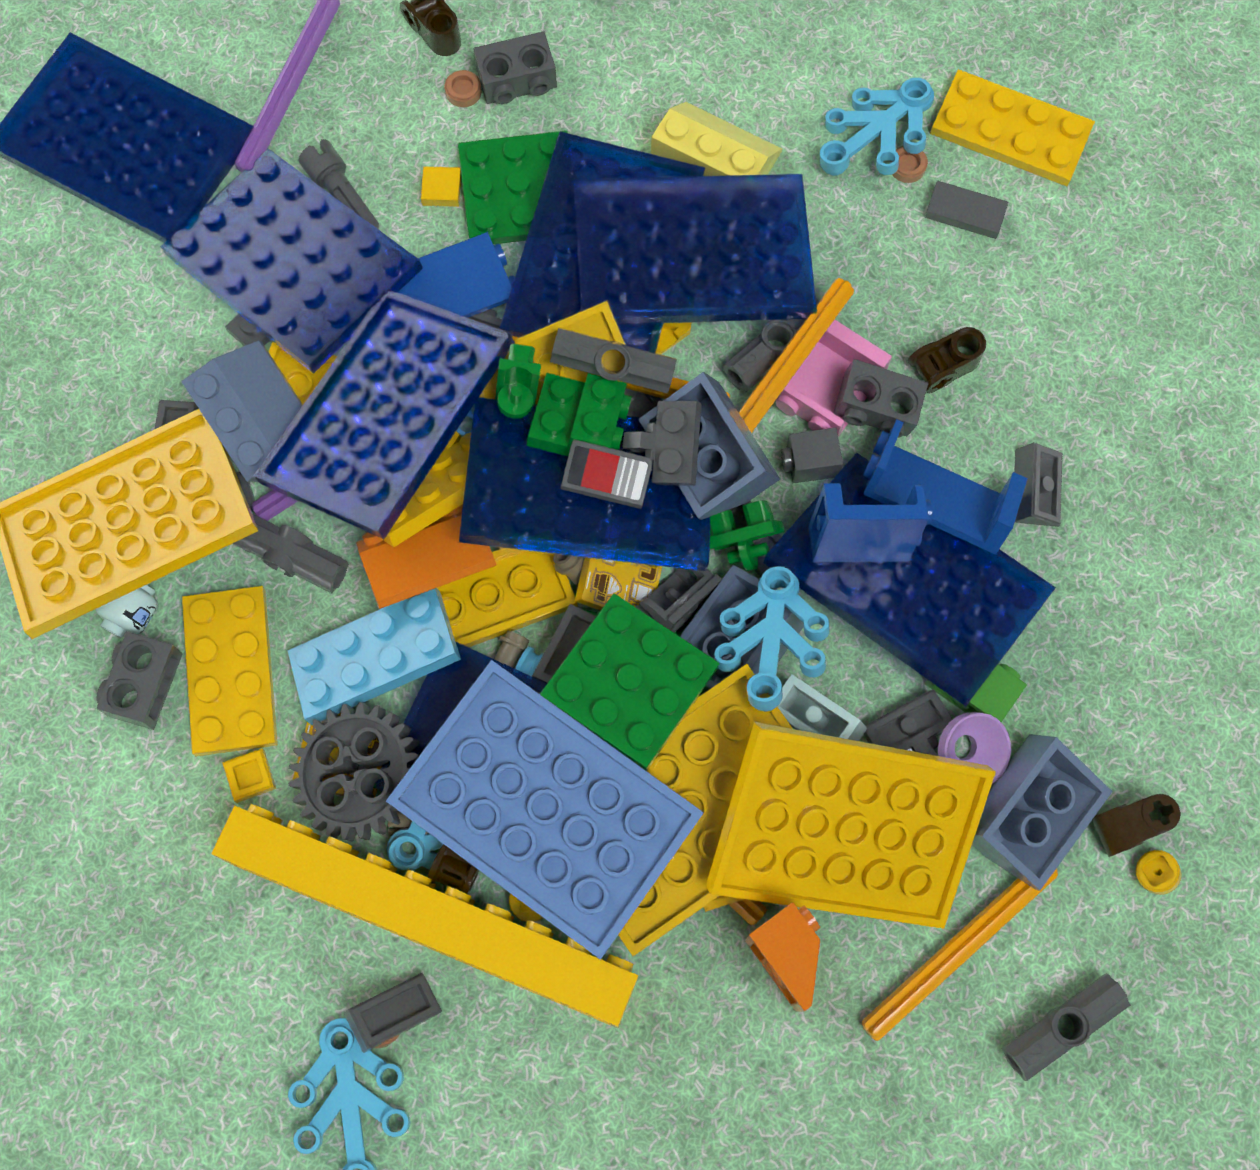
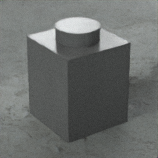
[781,428,843,483]

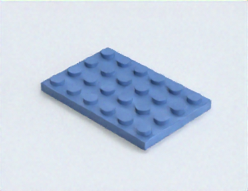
[386,660,704,960]

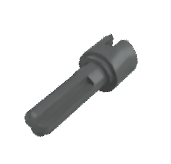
[298,139,379,237]

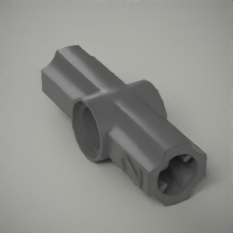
[724,295,819,392]
[550,328,677,393]
[233,514,349,594]
[1001,973,1131,1081]

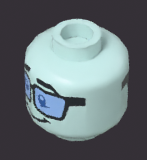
[95,585,158,638]

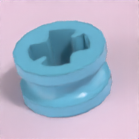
[513,646,544,688]

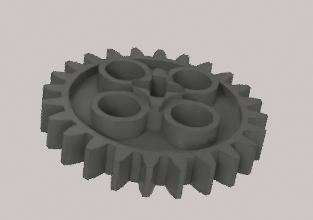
[288,702,420,841]

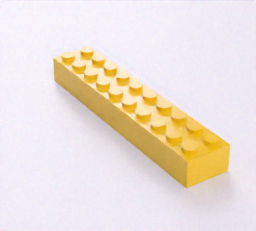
[211,804,638,1028]

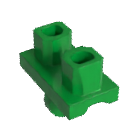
[494,344,541,418]
[703,500,785,571]

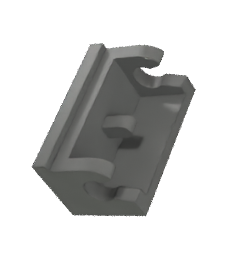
[635,558,722,633]

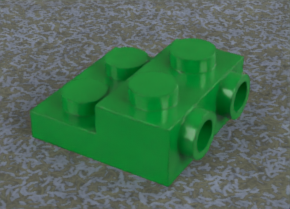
[526,373,632,457]

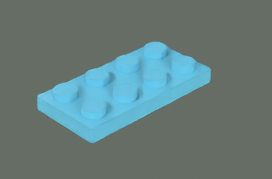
[287,588,461,725]

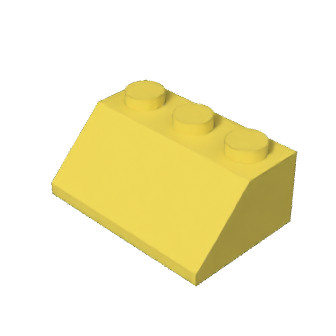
[651,102,782,208]

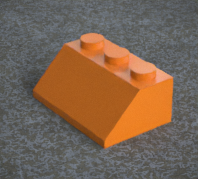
[356,501,497,609]
[745,902,820,1012]

